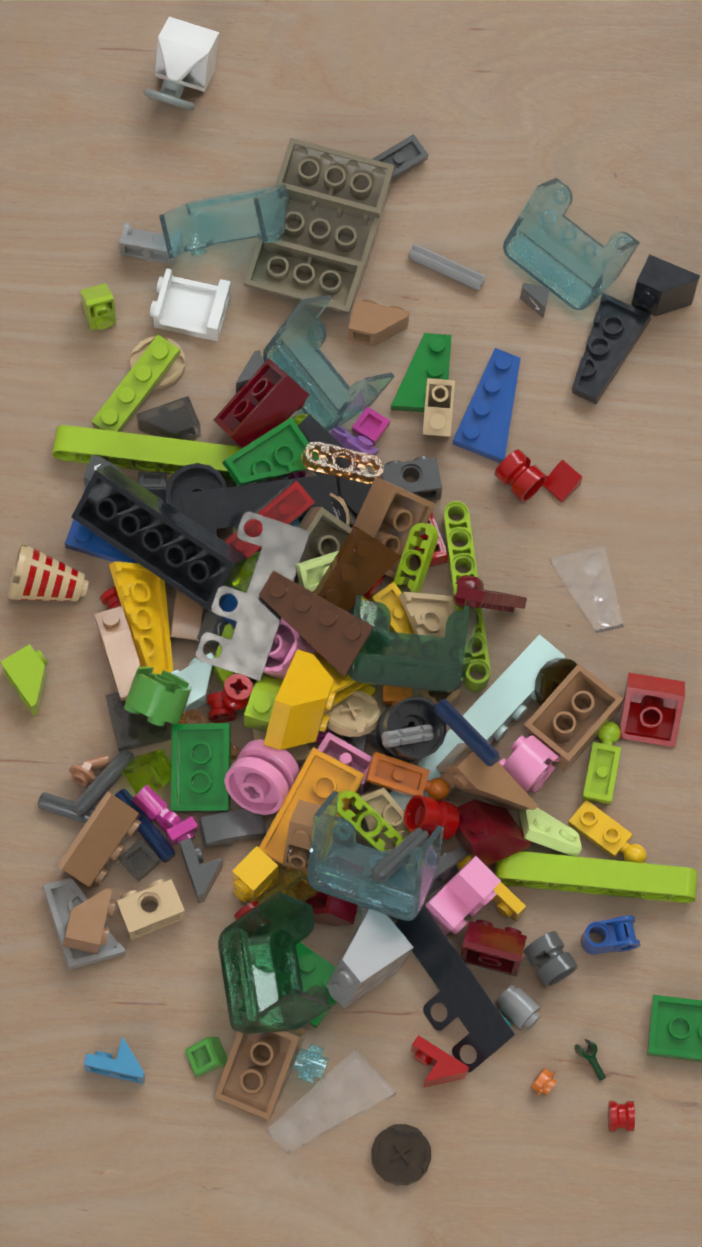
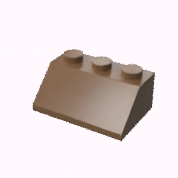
[352,477,436,578]
[523,664,624,772]
[57,791,142,889]

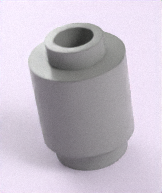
[496,985,541,1029]

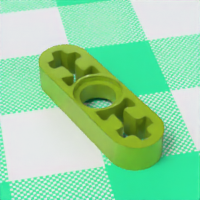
[394,523,438,593]
[333,790,403,853]

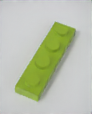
[91,334,181,432]

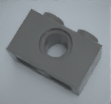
[380,456,442,501]

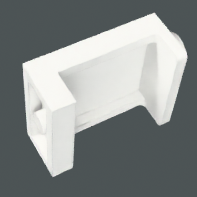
[150,268,231,341]

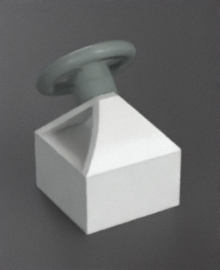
[143,17,219,110]

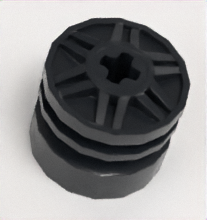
[376,697,447,763]

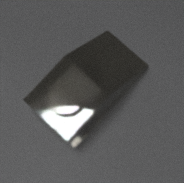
[136,396,201,441]

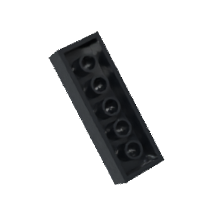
[71,465,248,611]

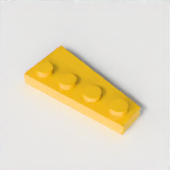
[109,562,173,674]

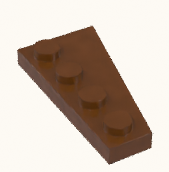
[313,526,402,612]
[259,570,374,678]

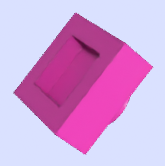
[351,406,390,446]
[166,816,198,846]

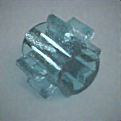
[293,1044,329,1084]

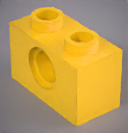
[232,846,278,903]

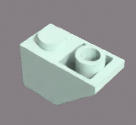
[171,653,214,719]

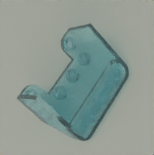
[503,178,640,310]

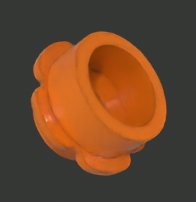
[530,1068,557,1096]

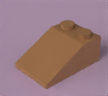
[436,743,538,810]
[214,1008,307,1120]

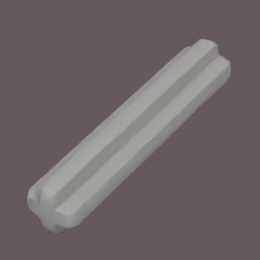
[409,244,485,290]

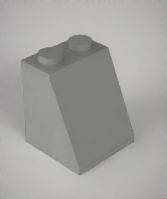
[326,902,414,1009]

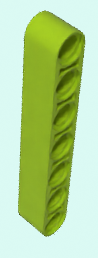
[52,425,242,482]
[442,501,491,693]
[494,851,698,903]

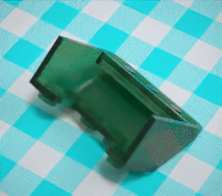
[348,595,477,693]
[218,891,330,1034]

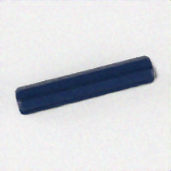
[434,699,500,767]
[114,789,175,863]

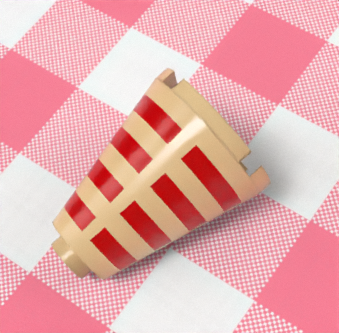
[7,543,89,602]

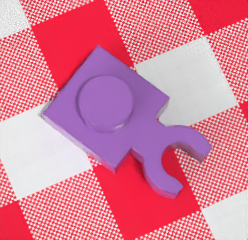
[330,426,379,464]

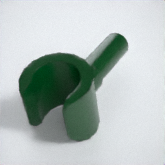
[574,1039,606,1081]

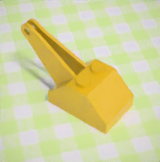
[263,649,384,750]

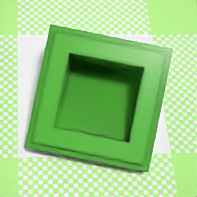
[185,1037,228,1077]

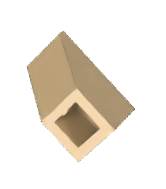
[422,378,455,436]

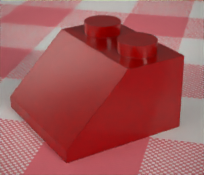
[619,672,685,747]

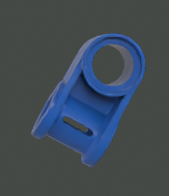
[581,915,641,955]

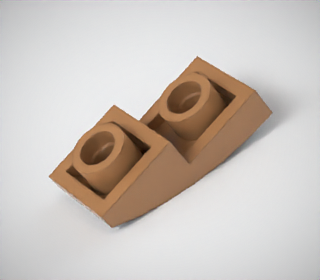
[170,589,203,641]

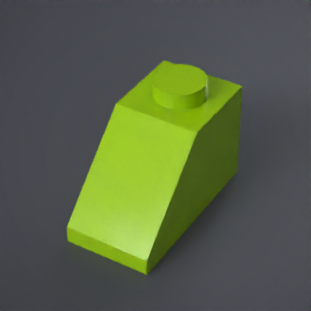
[0,644,48,716]
[244,673,283,733]

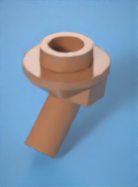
[69,755,110,786]

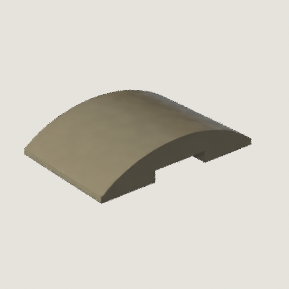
[244,138,395,314]

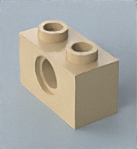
[116,879,186,940]

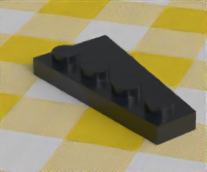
[572,293,651,404]

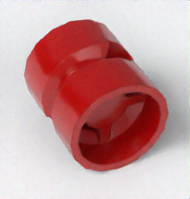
[494,449,548,502]
[404,795,460,840]

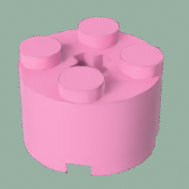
[263,617,316,680]
[499,735,560,793]

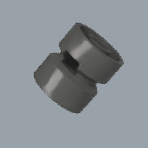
[523,931,578,987]

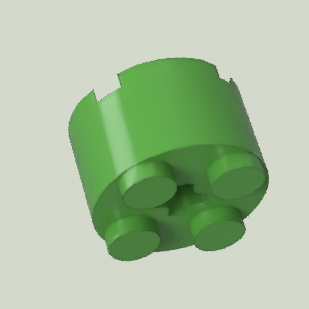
[124,666,192,726]

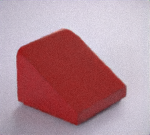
[543,460,582,503]

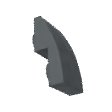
[199,809,266,847]

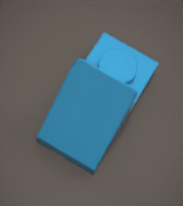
[84,1037,145,1084]

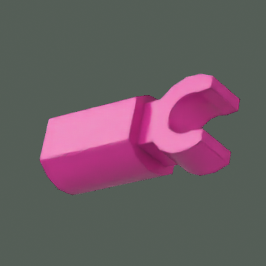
[132,785,181,832]

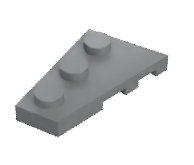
[42,878,126,970]

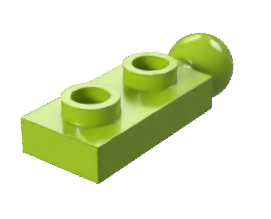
[582,722,621,805]

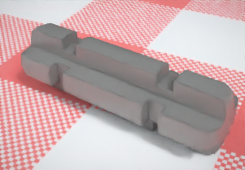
[381,724,434,748]

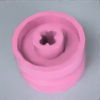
[224,739,300,815]

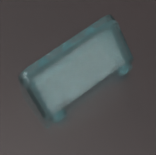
[159,184,288,258]
[263,295,395,431]
[308,791,444,921]

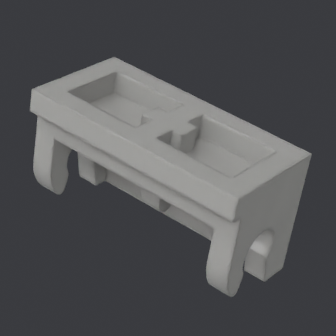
[119,222,180,265]

